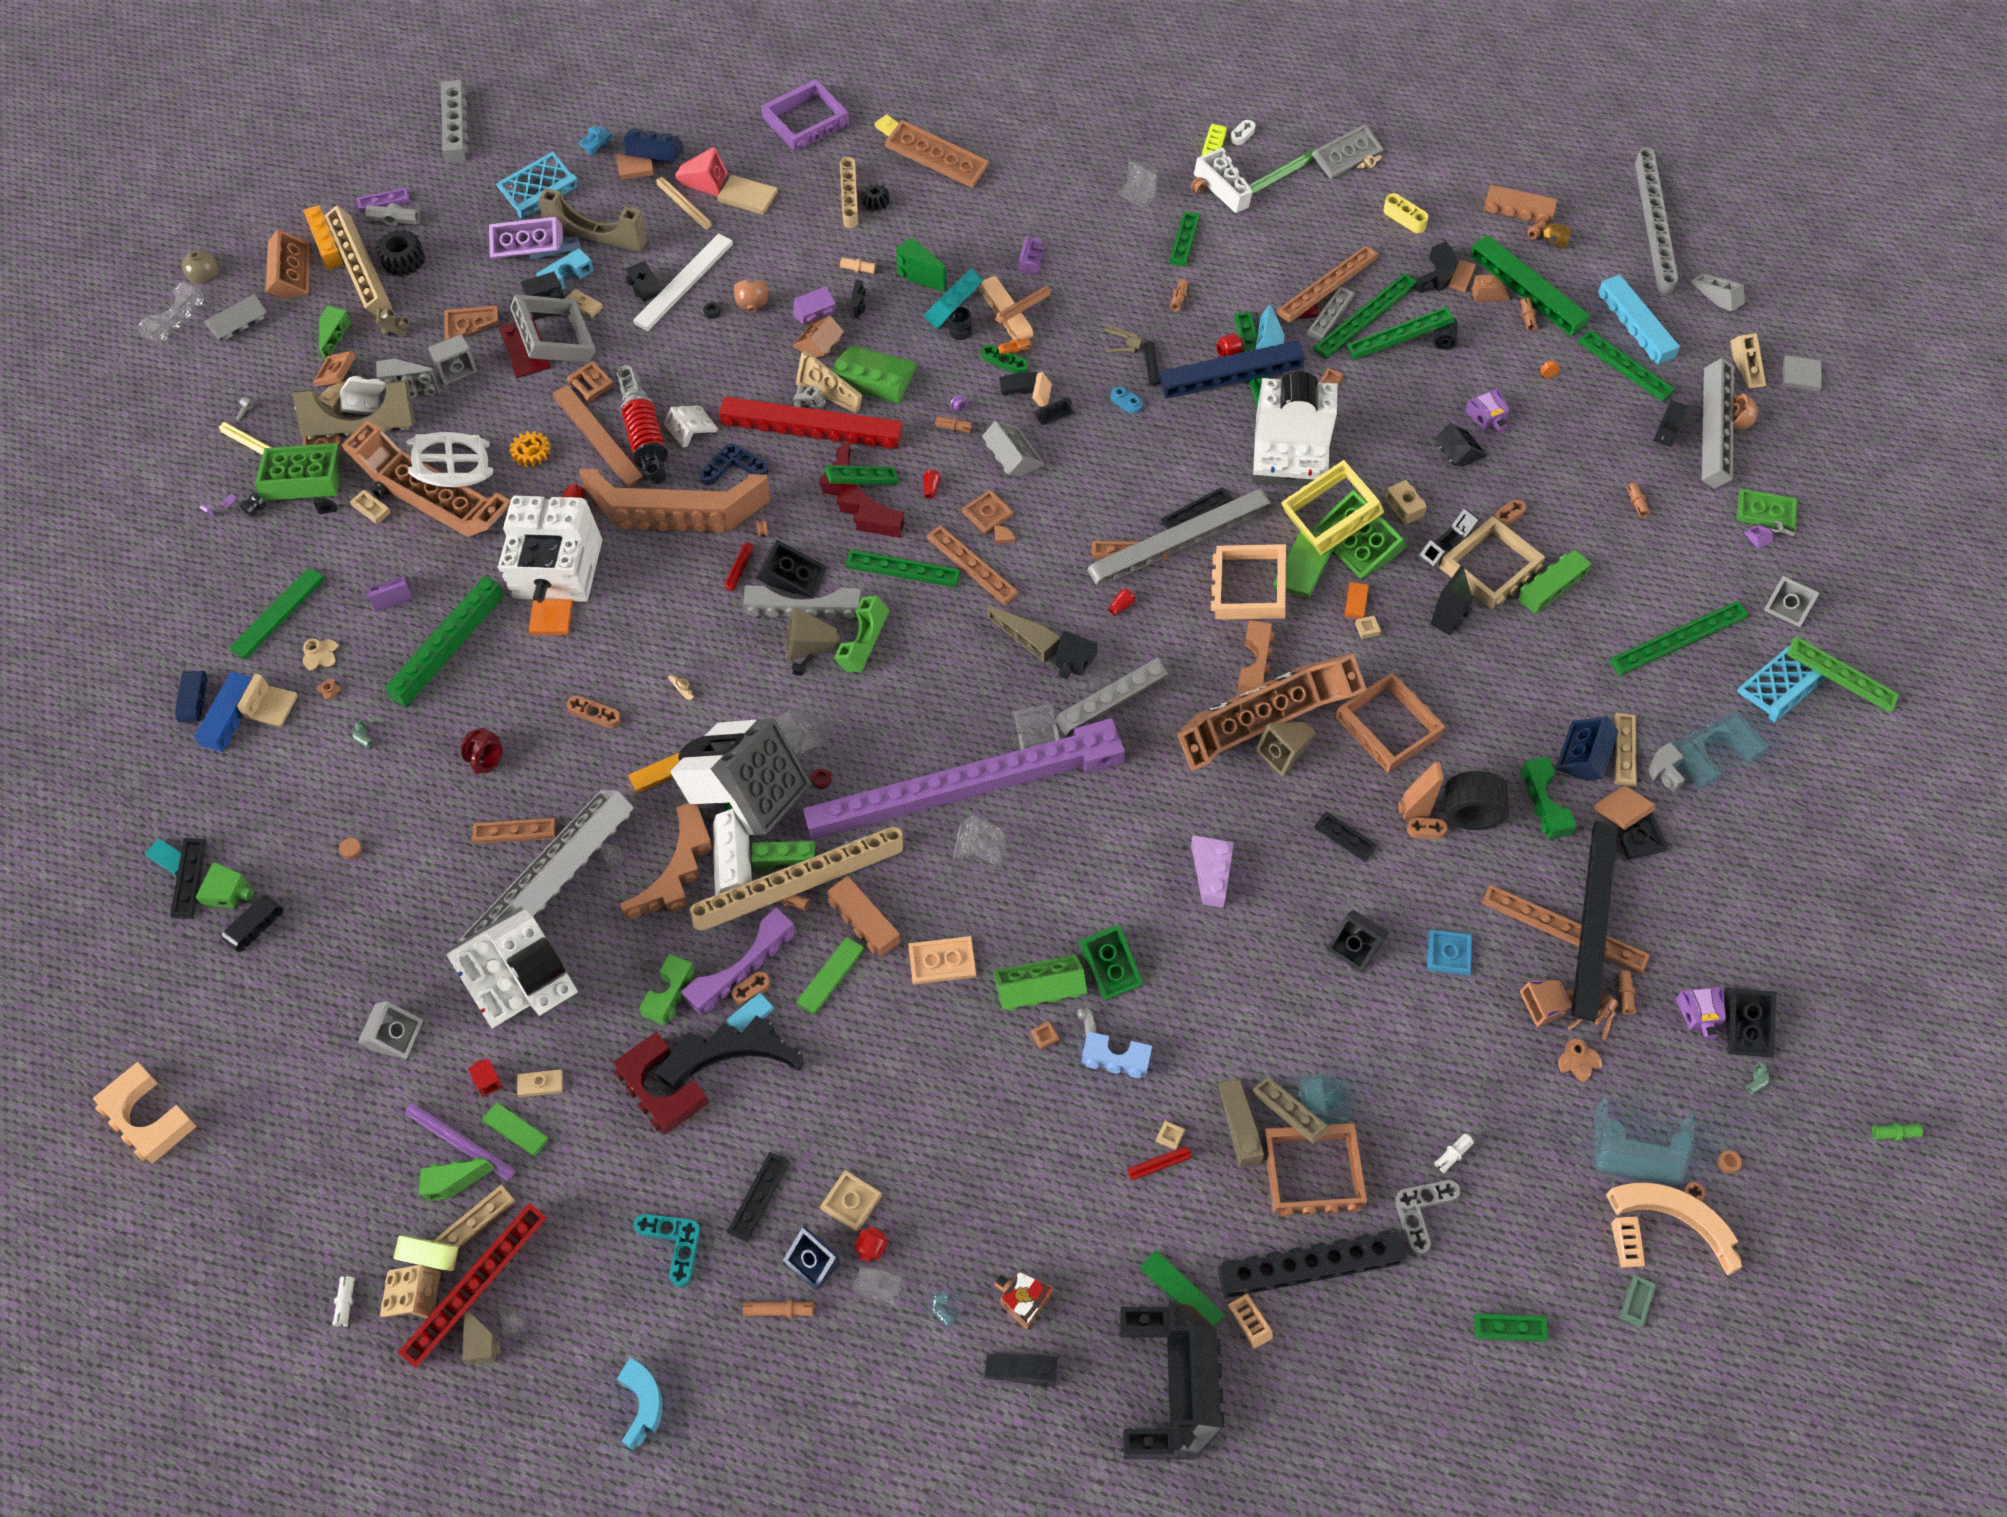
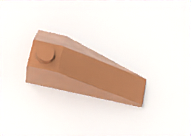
[1398,761,1444,821]

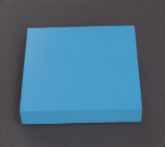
[1427,929,1472,976]

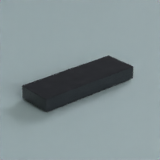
[1314,811,1378,862]

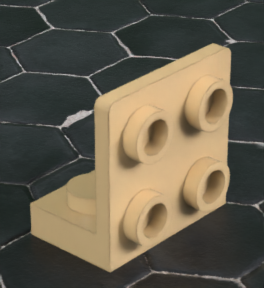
[237,674,298,727]
[380,1265,441,1318]

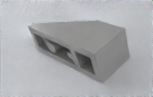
[1691,273,1745,311]

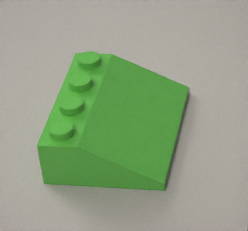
[831,346,917,404]
[255,443,340,501]
[1312,490,1408,580]

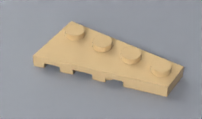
[796,350,862,413]

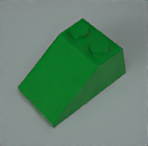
[896,238,947,292]
[1077,924,1143,1000]

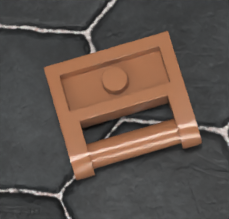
[567,361,614,403]

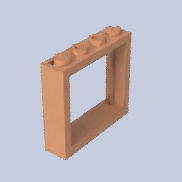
[1336,672,1445,773]
[1263,1123,1367,1217]

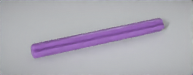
[405,1104,515,1180]

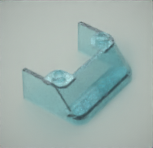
[1593,1097,1695,1187]

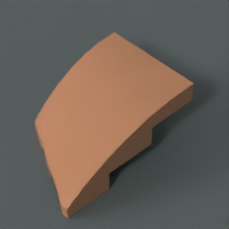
[616,153,654,180]

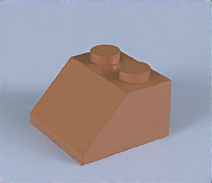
[792,316,844,358]

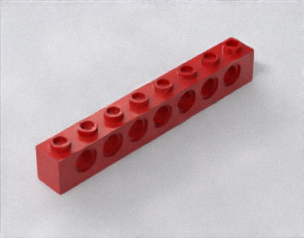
[397,1203,547,1368]

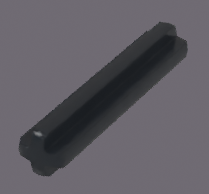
[1144,341,1159,386]

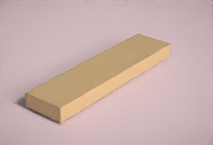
[1614,713,1637,787]
[433,1184,516,1250]

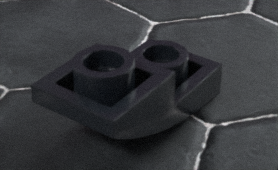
[852,279,866,319]
[1000,372,1037,395]

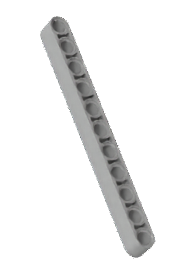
[1635,147,1678,295]
[1087,489,1272,587]

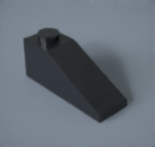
[984,1354,1058,1387]

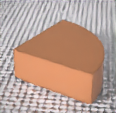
[994,525,1015,545]

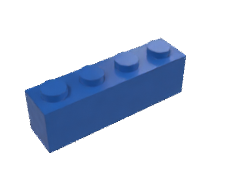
[194,672,253,752]

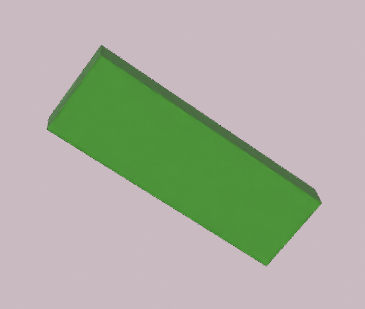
[482,1102,549,1158]

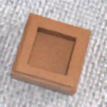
[1030,1021,1060,1050]

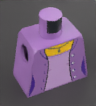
[1465,389,1509,432]
[1676,987,1726,1040]

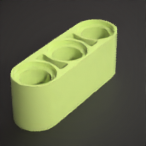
[394,1235,459,1271]

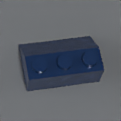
[624,128,684,162]
[1555,716,1619,781]

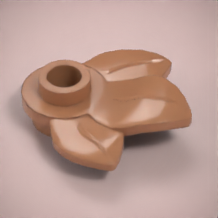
[1558,1038,1602,1082]

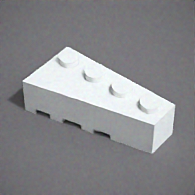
[1194,147,1253,213]

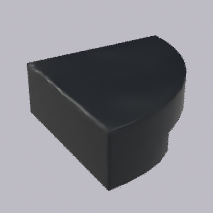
[313,498,337,515]

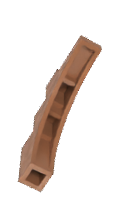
[620,803,713,919]

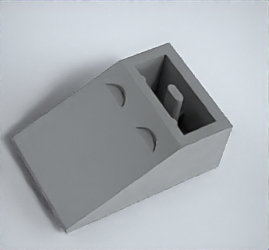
[376,359,441,398]

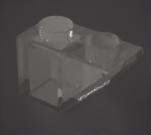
[851,1268,903,1307]

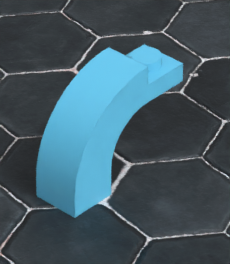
[617,1358,662,1450]

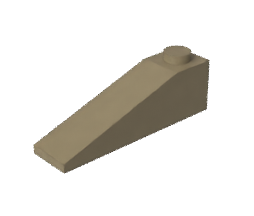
[987,606,1060,662]
[1218,1079,1264,1167]

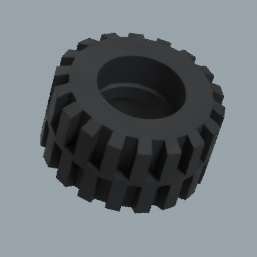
[376,230,425,276]

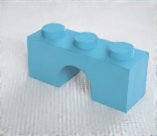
[536,248,594,290]

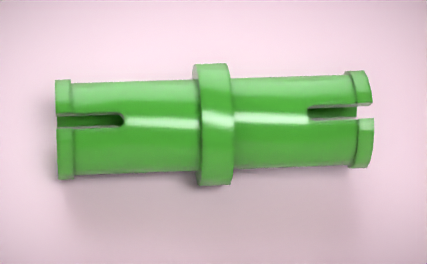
[1872,1123,1923,1141]

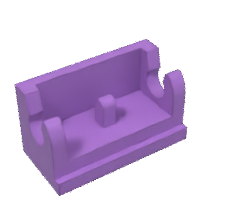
[1019,236,1044,275]

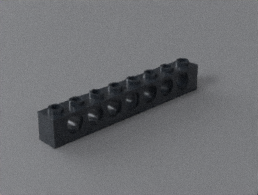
[1217,1230,1406,1299]

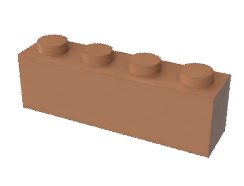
[1483,185,1557,224]
[828,876,901,957]

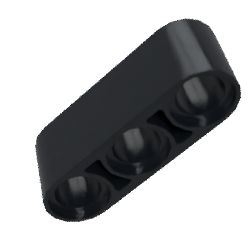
[221,895,283,952]

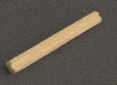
[656,177,712,230]

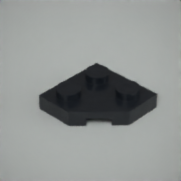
[1620,812,1669,860]

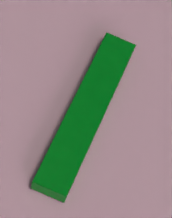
[1347,307,1454,361]
[1578,330,1675,402]
[845,550,961,588]
[229,568,325,660]

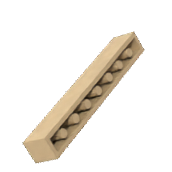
[324,206,392,316]

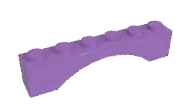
[681,908,795,1016]

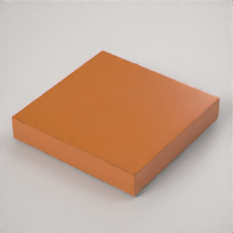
[528,599,573,635]

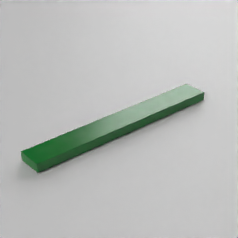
[1313,273,1418,360]
[1234,312,1268,409]
[1609,601,1749,676]

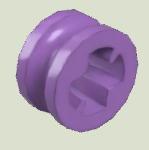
[950,394,968,413]

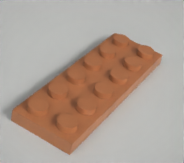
[885,120,989,188]

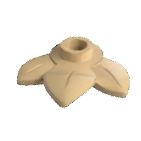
[303,639,339,671]

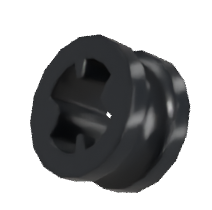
[370,481,389,500]

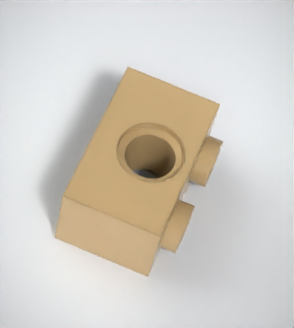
[1385,480,1427,525]

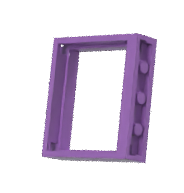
[761,79,849,152]

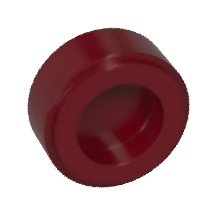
[811,769,831,789]

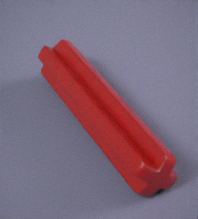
[724,542,754,591]
[1127,1146,1192,1180]

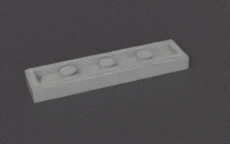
[1307,286,1355,341]

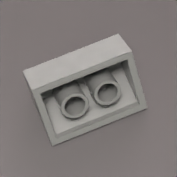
[204,294,267,340]
[982,420,1045,477]

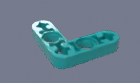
[634,1214,700,1288]

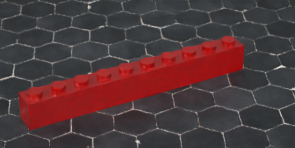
[719,396,903,449]

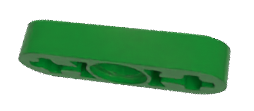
[981,344,1028,374]

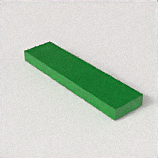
[1169,211,1200,267]
[825,465,899,485]
[1140,1250,1225,1327]

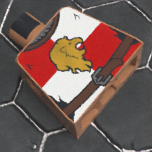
[994,1272,1053,1330]

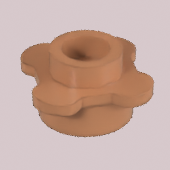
[316,678,341,700]

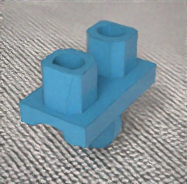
[579,126,613,156]

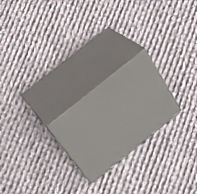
[1764,576,1820,627]

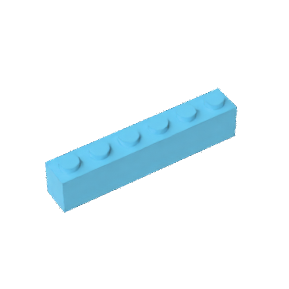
[1598,274,1680,365]

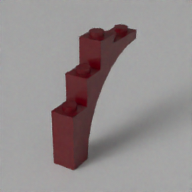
[819,441,905,538]

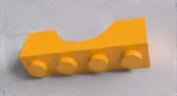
[303,205,344,270]

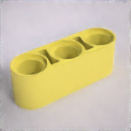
[1383,193,1428,233]

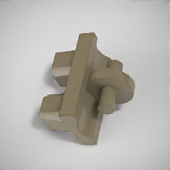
[375,307,410,338]

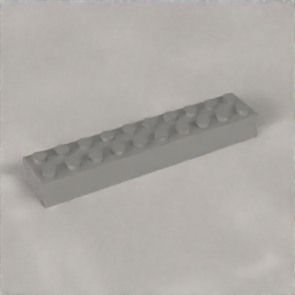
[459,790,634,942]

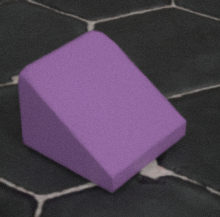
[1744,524,1773,548]

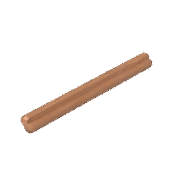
[995,286,1052,323]

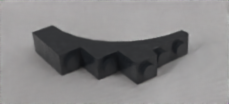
[656,1015,804,1091]

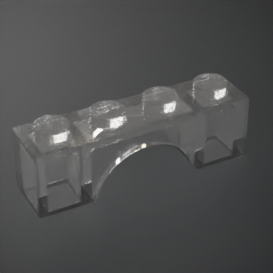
[136,280,205,345]

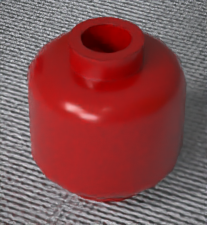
[1216,333,1244,357]
[854,1226,888,1263]

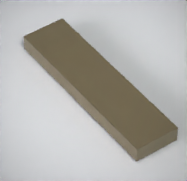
[1252,1077,1330,1144]

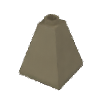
[786,607,840,660]
[1256,722,1315,777]

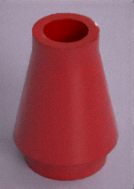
[923,470,941,499]
[1108,588,1136,616]

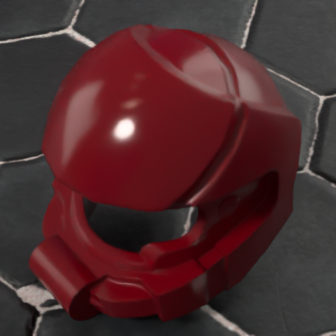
[460,727,503,774]

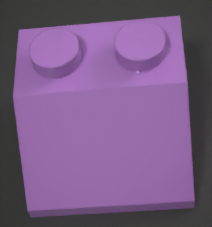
[793,286,836,324]

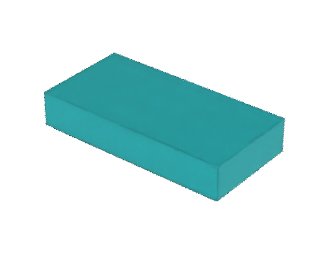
[144,839,181,877]

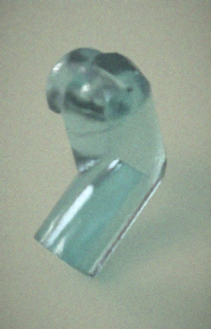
[932,1290,955,1328]

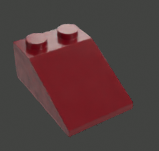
[499,317,551,378]

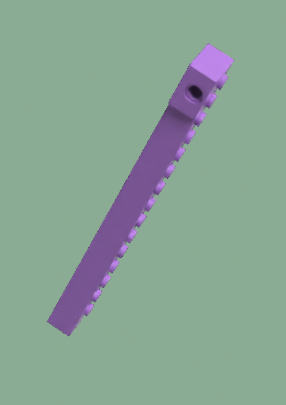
[803,718,1125,840]

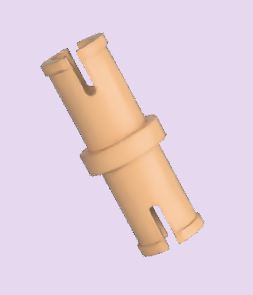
[840,257,876,274]

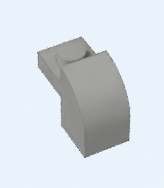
[1649,742,1685,792]

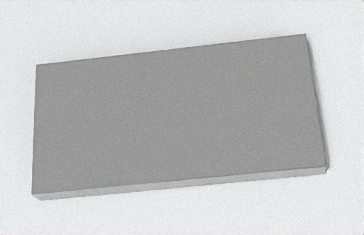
[1312,124,1384,179]

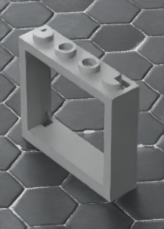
[510,294,595,362]

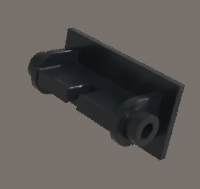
[1034,397,1074,425]

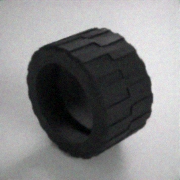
[1445,771,1509,831]

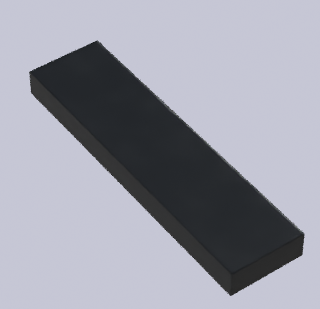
[1161,487,1233,530]
[170,838,207,919]
[727,1152,790,1243]

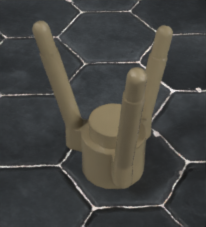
[1103,324,1142,353]

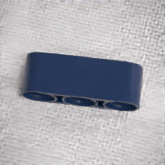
[175,671,208,723]

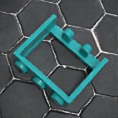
[923,268,984,329]

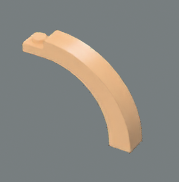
[1606,1183,1742,1276]

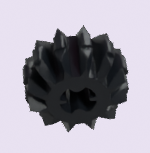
[861,183,890,212]

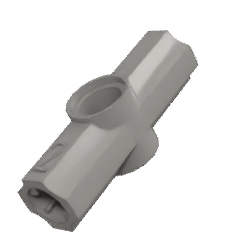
[365,203,420,226]

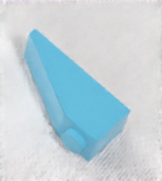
[1256,305,1284,350]

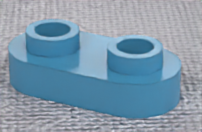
[1110,387,1143,414]

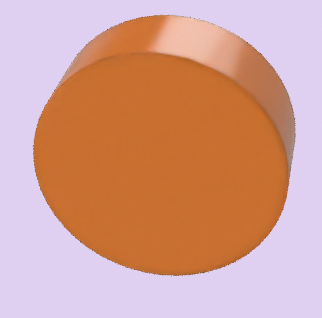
[1540,361,1560,378]

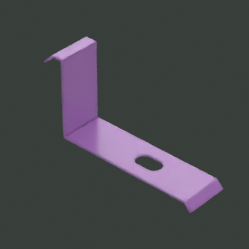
[200,493,238,518]

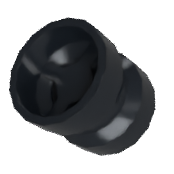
[239,492,267,518]

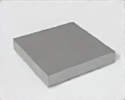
[1783,355,1821,392]

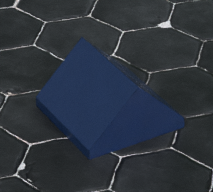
[783,1226,840,1291]

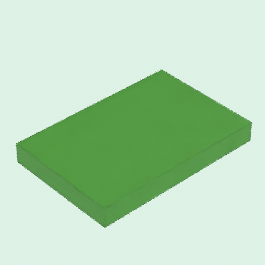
[1737,488,1797,531]

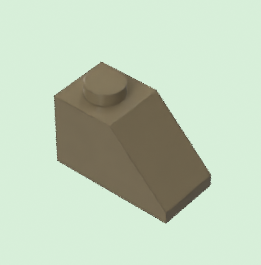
[462,1312,500,1365]

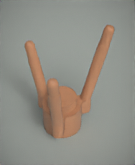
[1568,995,1618,1041]

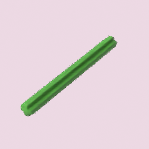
[1249,148,1318,194]

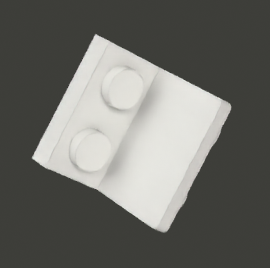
[340,376,386,415]
[664,406,718,448]

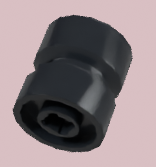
[948,307,972,340]
[1434,318,1458,350]

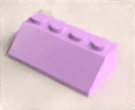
[489,217,563,259]

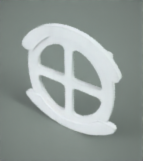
[406,432,493,487]

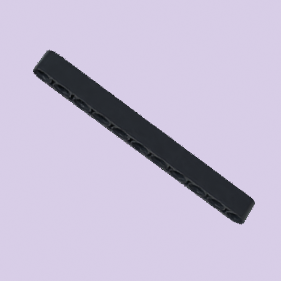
[1571,820,1618,1022]

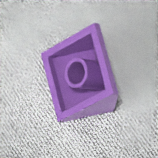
[367,576,413,612]

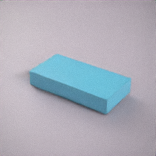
[727,992,774,1033]

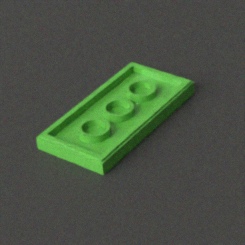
[1273,531,1335,598]

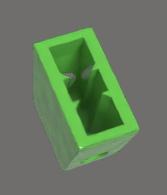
[196,863,254,908]

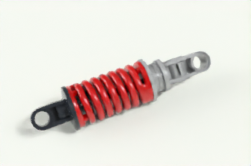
[617,365,668,485]

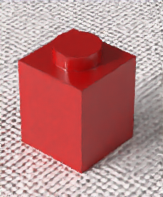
[468,1058,503,1097]

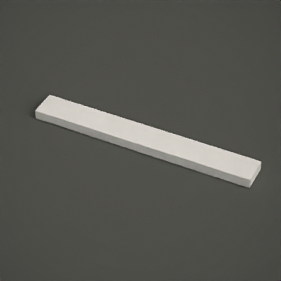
[633,233,733,331]

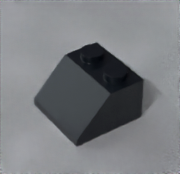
[1435,422,1487,467]
[1326,909,1389,972]

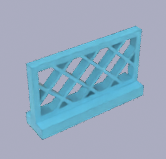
[497,152,577,219]
[1737,646,1826,723]

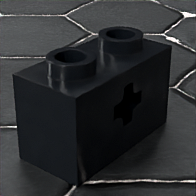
[626,261,661,302]

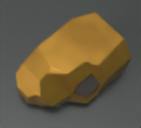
[1541,223,1571,248]

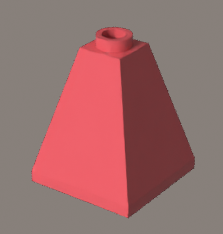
[676,147,727,196]

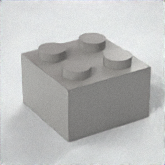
[428,334,478,385]

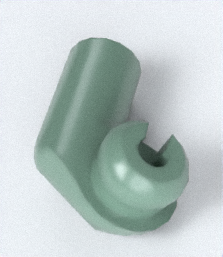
[1746,1063,1769,1095]

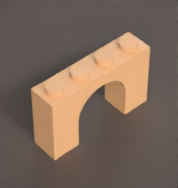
[93,1062,197,1164]

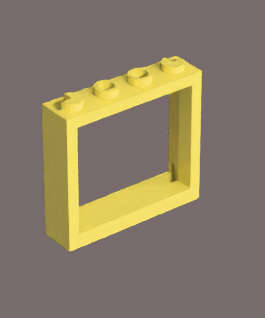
[1281,460,1384,556]

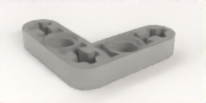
[1395,1180,1460,1256]

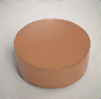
[339,838,362,860]
[1717,1150,1742,1174]

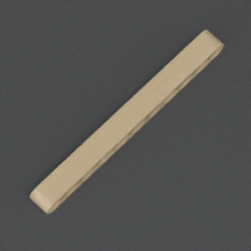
[690,827,903,930]

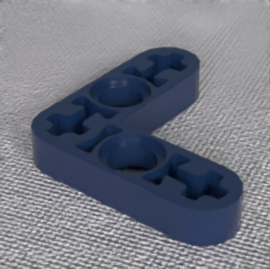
[699,443,769,485]

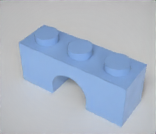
[1082,1032,1152,1078]

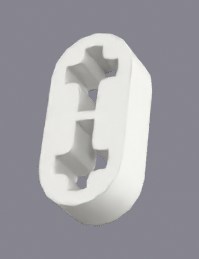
[1231,120,1255,145]

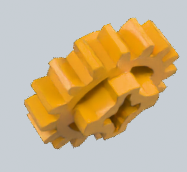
[509,431,551,467]

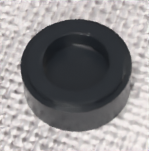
[703,302,721,319]

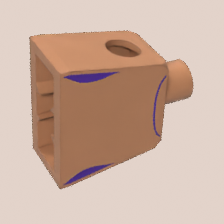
[1520,980,1574,1027]

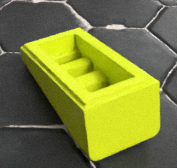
[1202,124,1227,156]

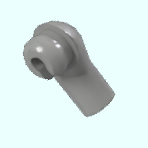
[1077,1007,1097,1037]

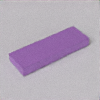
[357,188,410,213]

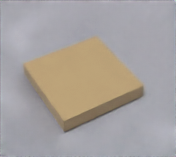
[820,1170,883,1233]

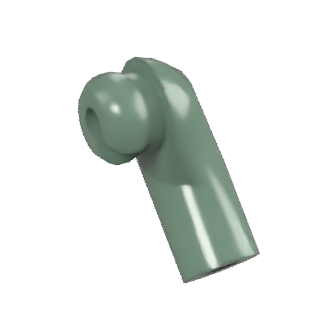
[353,720,374,748]

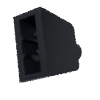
[1055,631,1098,679]

